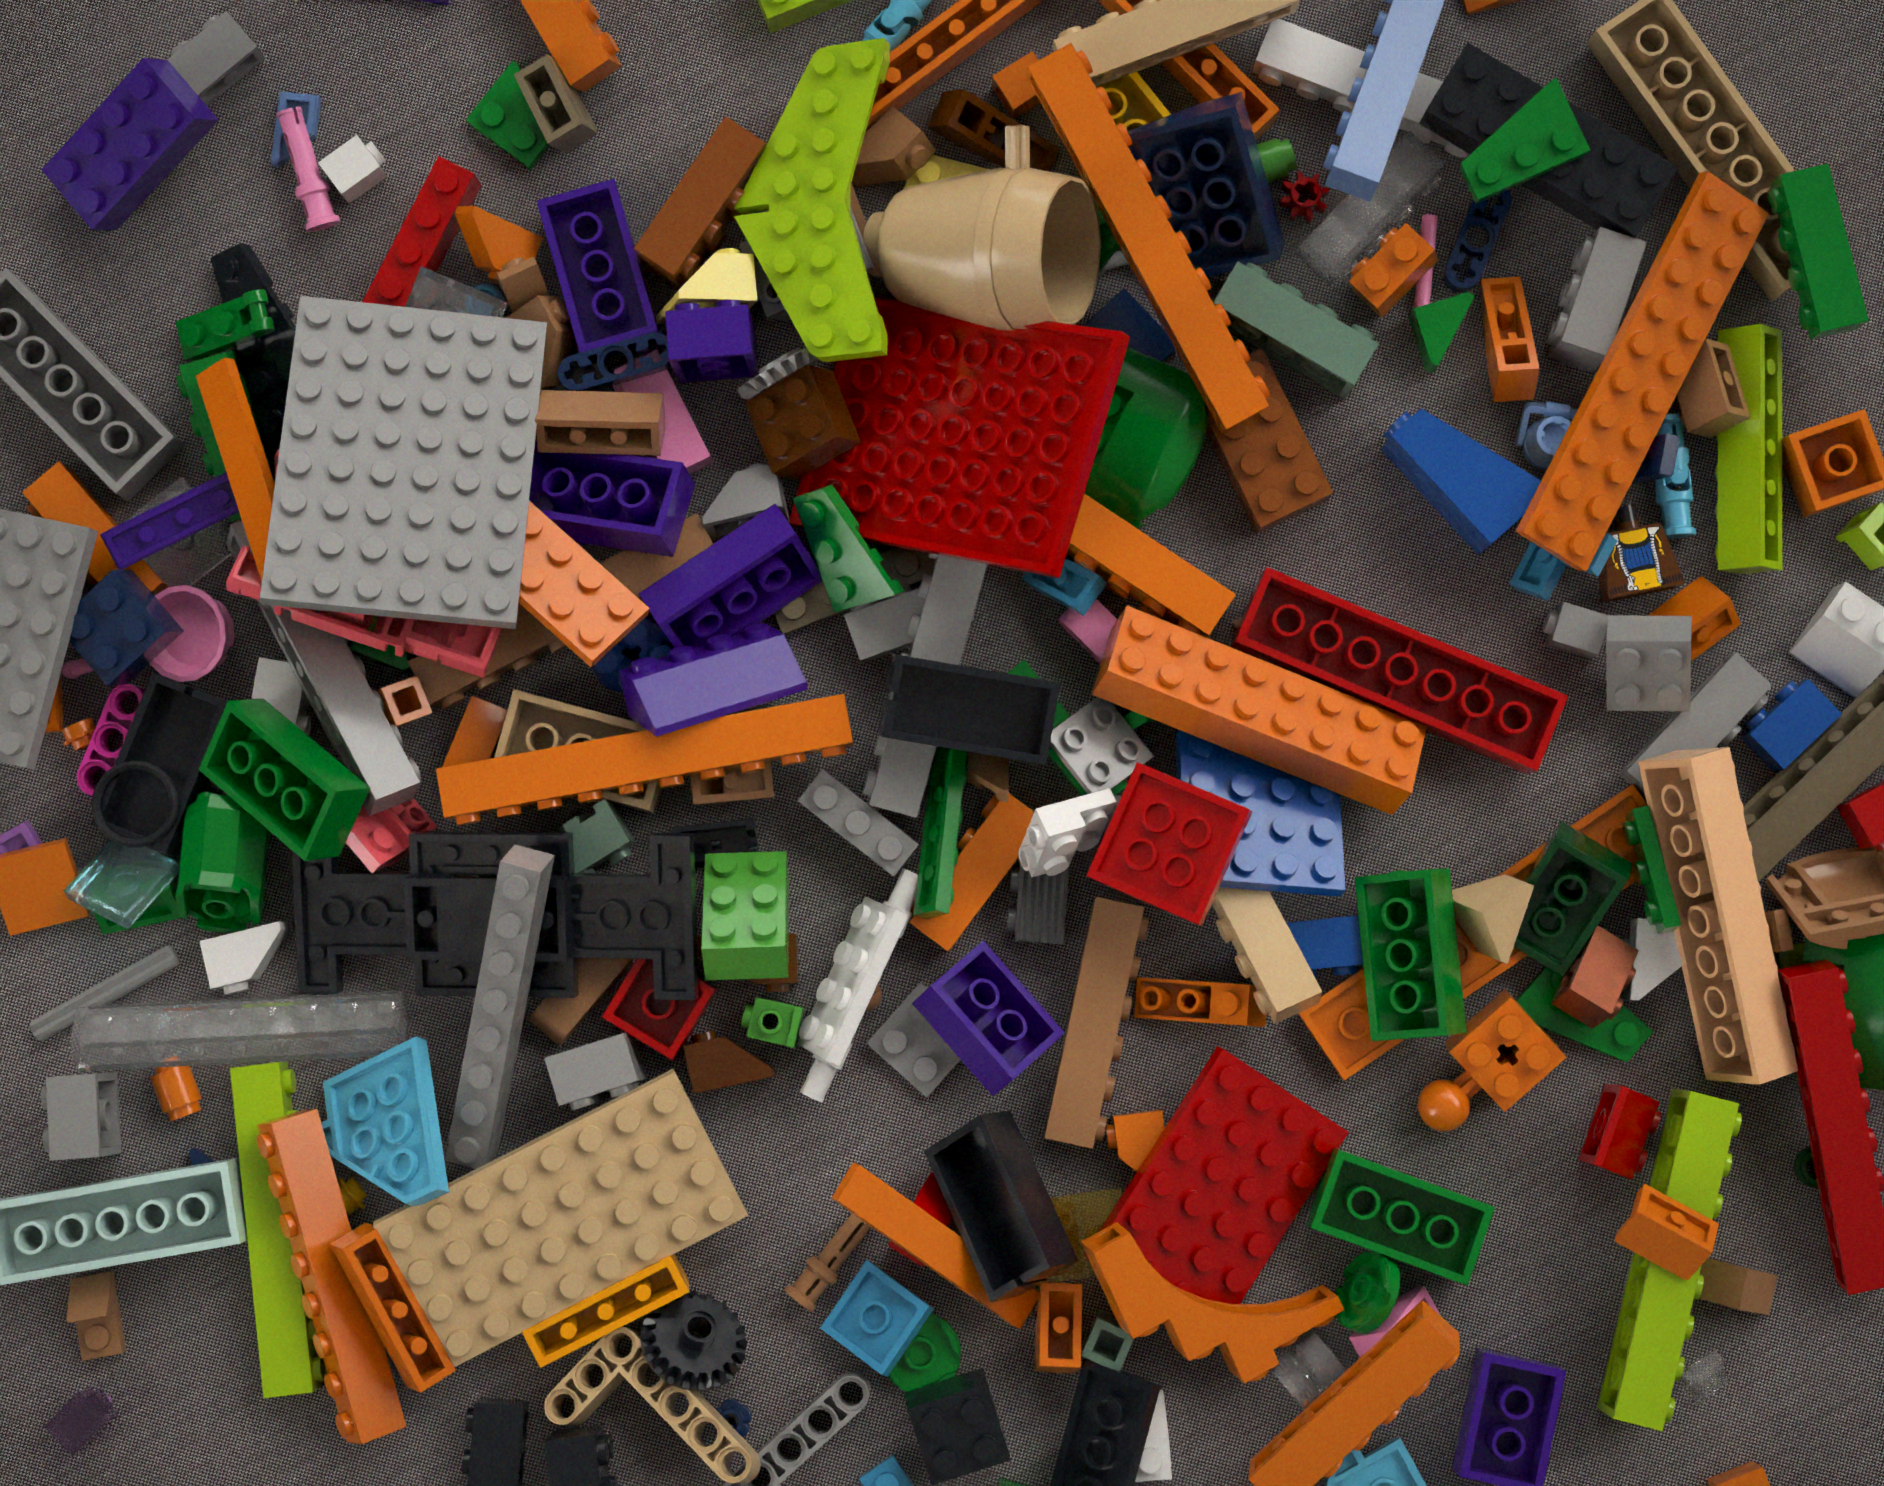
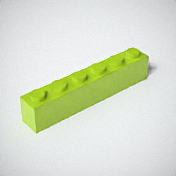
[1715,324,1783,574]

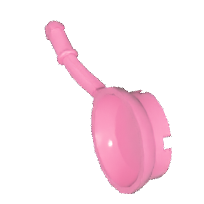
[62,585,235,682]

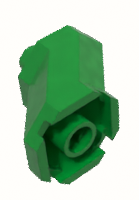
[175,792,272,933]

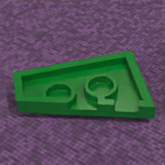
[1459,77,1590,203]
[793,485,905,613]
[1516,966,1654,1062]

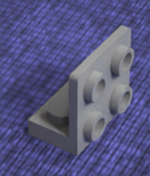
[1050,697,1154,794]

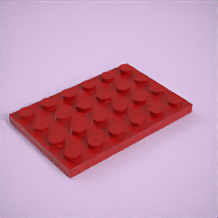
[1084,1046,1349,1304]

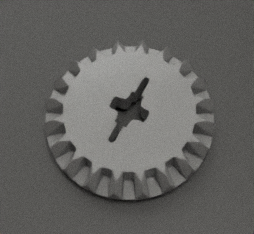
[737,347,820,400]

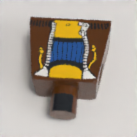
[1599,504,1684,604]

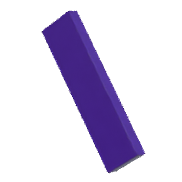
[100,472,239,570]

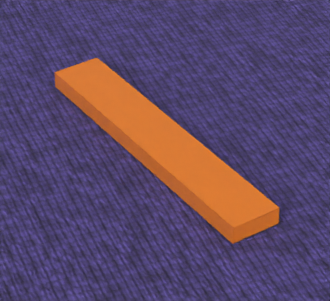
[196,357,275,581]
[831,1163,1039,1329]

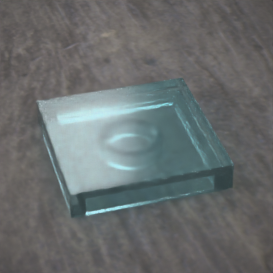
[64,840,180,929]

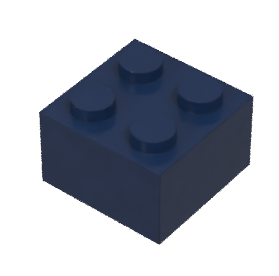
[69,570,184,686]

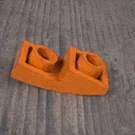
[442,696,508,767]

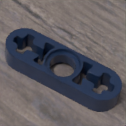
[1443,189,1512,293]
[558,332,671,391]

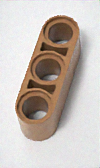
[528,958,634,1047]

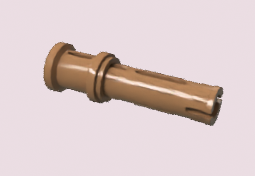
[784,1213,871,1312]

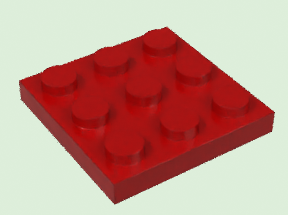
[1086,762,1252,927]

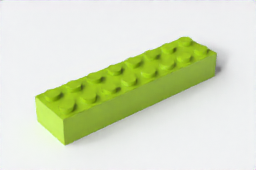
[1597,1089,1742,1432]

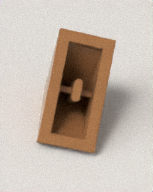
[1699,1258,1778,1315]

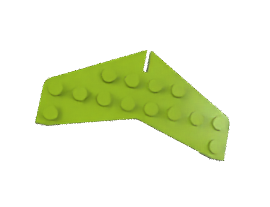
[734,38,890,362]

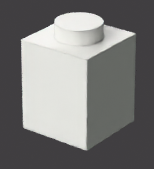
[318,135,387,204]

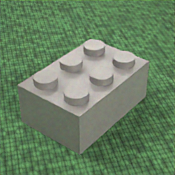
[1545,227,1647,373]

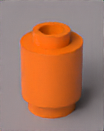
[149,1058,202,1122]

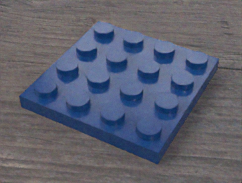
[1176,730,1345,897]

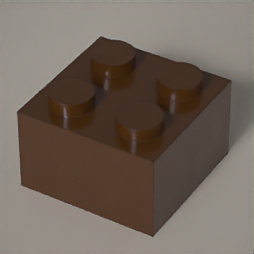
[745,364,861,480]

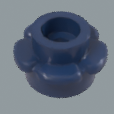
[711,1399,752,1437]

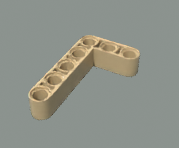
[544,1327,761,1484]

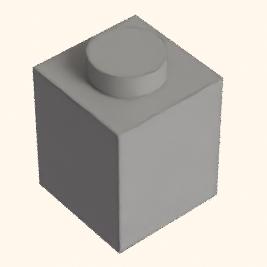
[1542,602,1608,659]

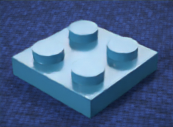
[820,1260,934,1377]

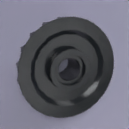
[640,1289,748,1391]

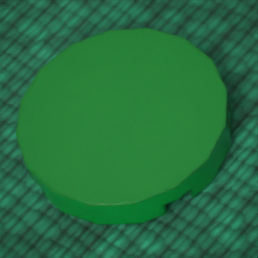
[1335,1251,1400,1334]
[888,1312,961,1392]

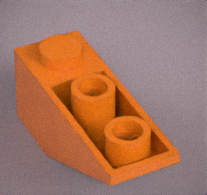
[1134,977,1267,1027]

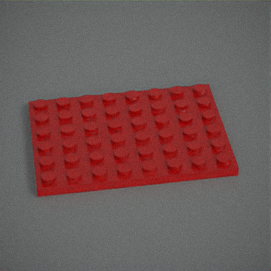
[789,297,1130,578]

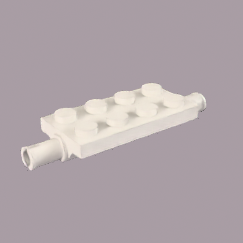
[797,868,918,1103]

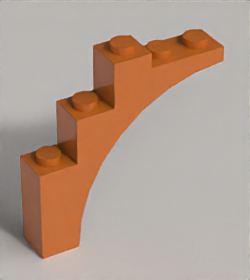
[1081,1222,1344,1384]

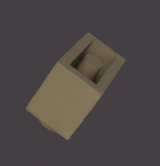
[514,54,599,153]

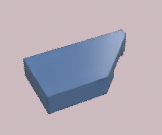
[271,91,322,167]

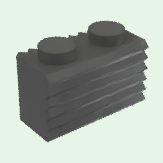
[1007,863,1070,945]

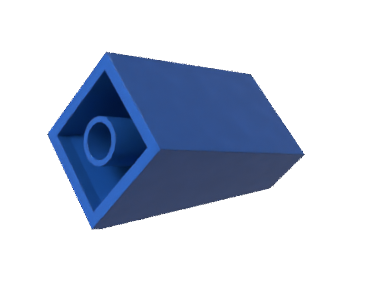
[1380,408,1541,555]

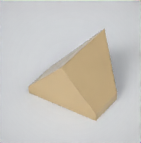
[1452,874,1534,964]

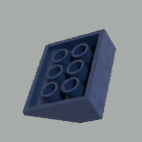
[1128,92,1285,277]

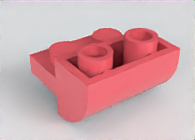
[346,799,438,874]

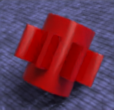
[1279,171,1330,223]

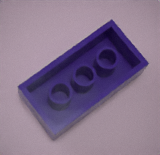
[41,58,219,230]
[537,178,660,362]
[529,441,695,557]
[639,504,823,648]

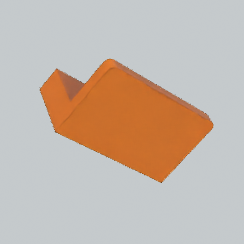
[1647,576,1741,661]
[1614,1183,1719,1280]

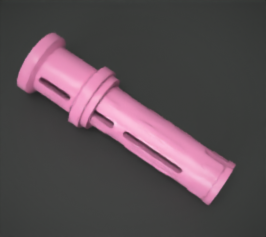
[276,107,341,232]

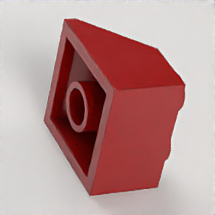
[1578,1083,1661,1179]

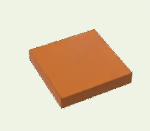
[0,838,91,936]

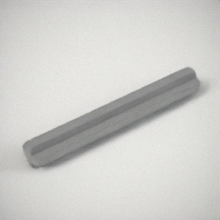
[29,946,180,1040]

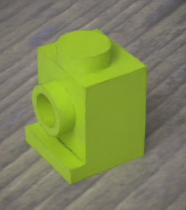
[1835,502,1884,571]

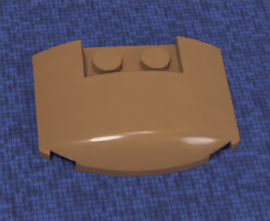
[1766,847,1884,949]

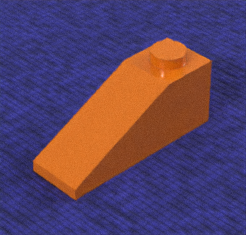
[1480,276,1540,402]

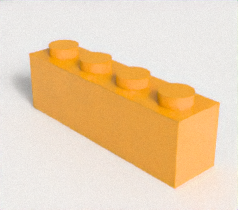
[522,1254,689,1368]

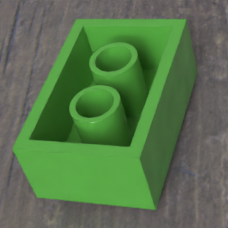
[701,851,790,981]

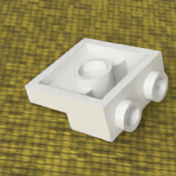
[1018,788,1117,877]

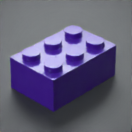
[665,300,759,384]
[912,940,1065,1096]
[1452,1347,1566,1486]

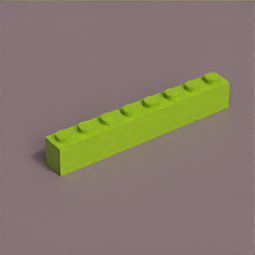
[230,1061,326,1398]

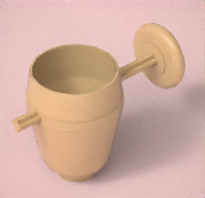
[863,125,1101,331]

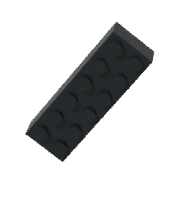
[1419,42,1679,238]

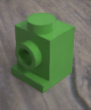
[741,997,805,1048]

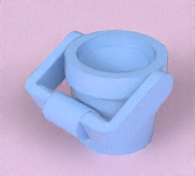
[1515,401,1578,471]

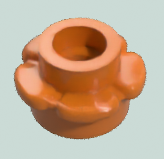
[61,718,96,751]

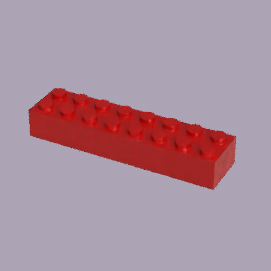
[1230,567,1568,775]

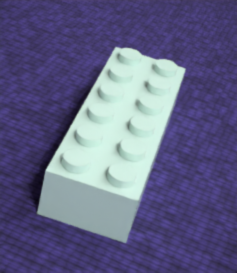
[0,1157,247,1285]

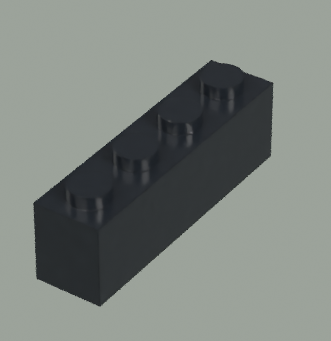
[462,1397,530,1486]

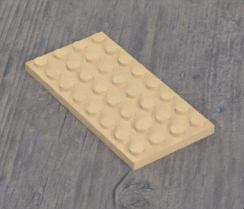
[373,1068,748,1367]

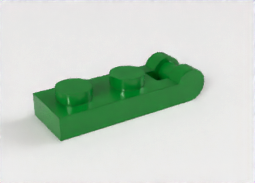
[176,289,275,361]

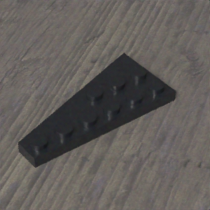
[210,244,296,483]

